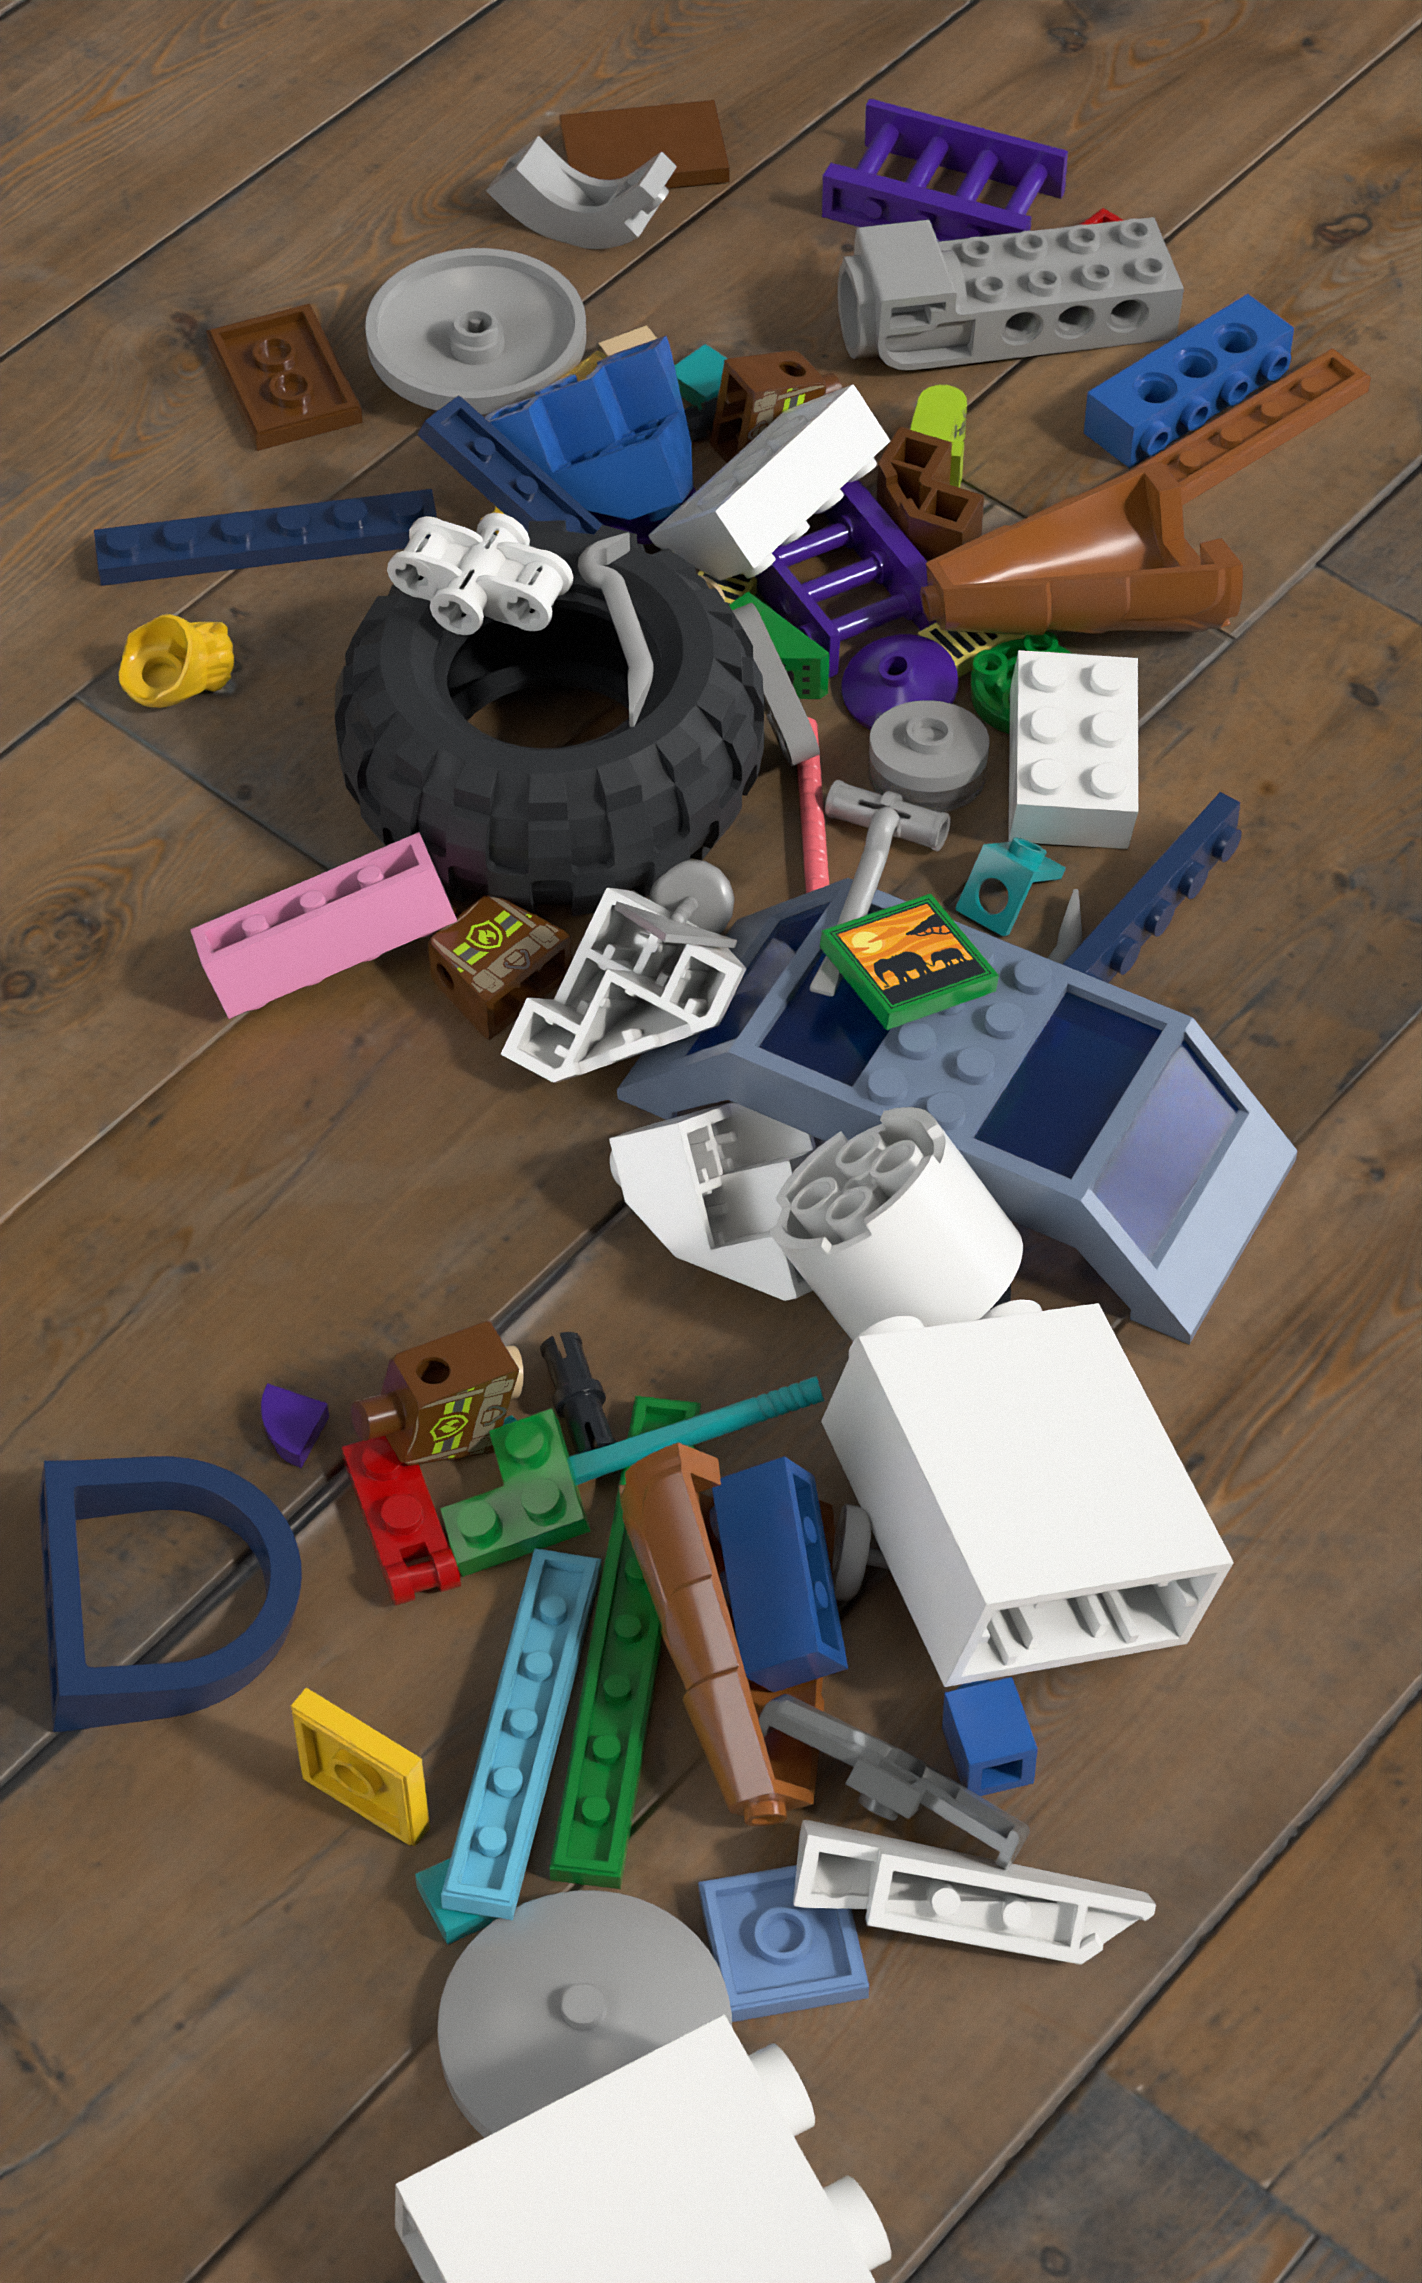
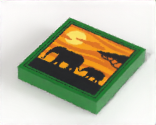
[819,893,999,1030]

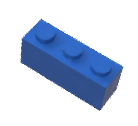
[710,1456,848,1692]

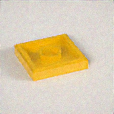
[291,1688,430,1846]

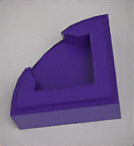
[261,1383,329,1468]

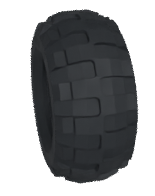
[334,520,764,916]

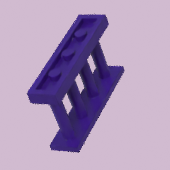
[822,99,1068,242]
[755,479,937,678]

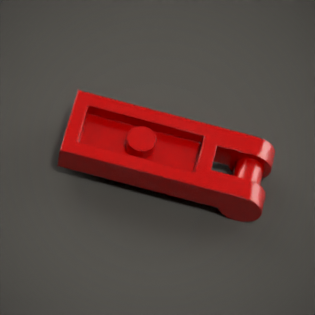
[342,1436,461,1606]

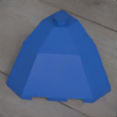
[485,336,693,521]

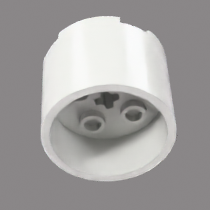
[769,1107,1023,1341]

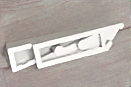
[793,1820,1156,1964]

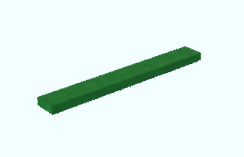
[549,1395,701,1889]

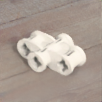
[387,513,573,635]

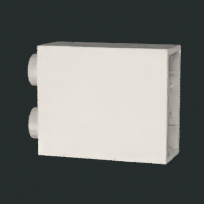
[821,1300,1234,1687]
[395,2015,891,2283]

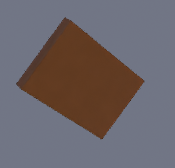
[559,100,730,188]
[206,304,363,451]

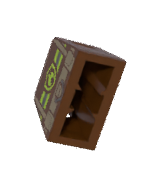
[710,350,842,463]
[428,895,572,1041]
[351,1321,520,1466]

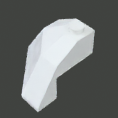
[501,888,746,1083]
[609,1102,826,1301]

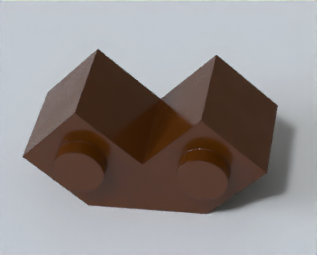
[876,426,984,562]

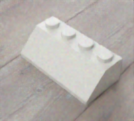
[648,384,890,581]

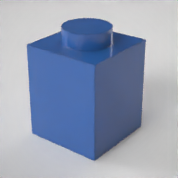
[942,1677,1038,1796]

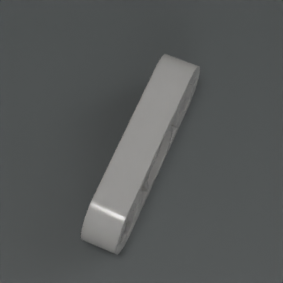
[732,603,820,766]

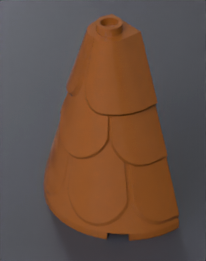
[920,462,1243,636]
[619,1443,835,1826]

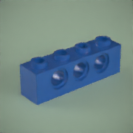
[1084,294,1294,469]

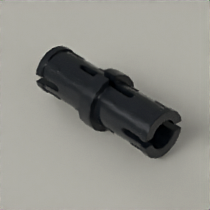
[540,1332,617,1455]

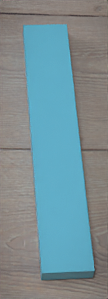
[441,1548,602,1920]

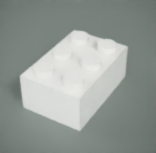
[1008,650,1138,849]

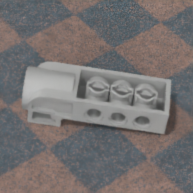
[838,217,1184,370]

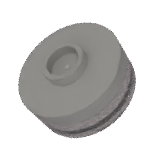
[868,700,989,813]

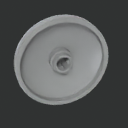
[365,248,586,414]
[438,1890,732,2138]

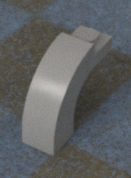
[486,136,677,249]

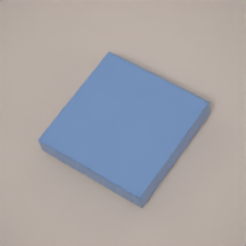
[699,1865,869,2022]

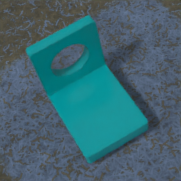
[956,837,1066,936]

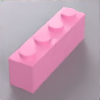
[190,832,457,1019]

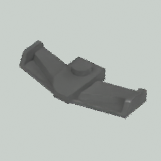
[758,1694,1030,1870]

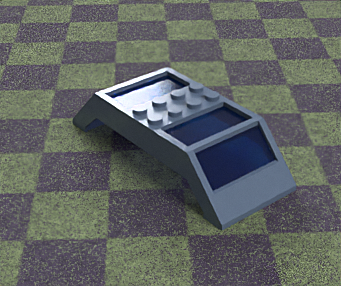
[617,878,1297,1344]

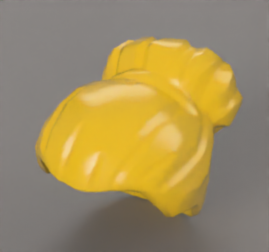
[119,614,234,708]

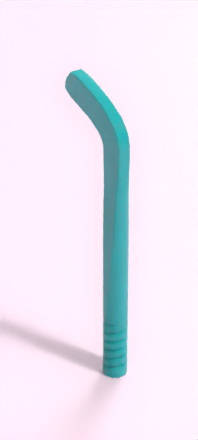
[503,1376,825,1485]

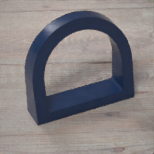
[38,1456,302,1732]

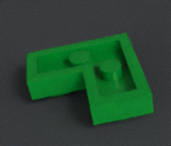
[441,1408,591,1577]

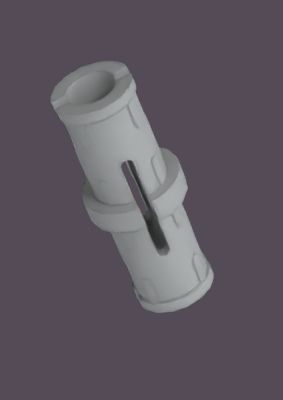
[825,780,951,851]

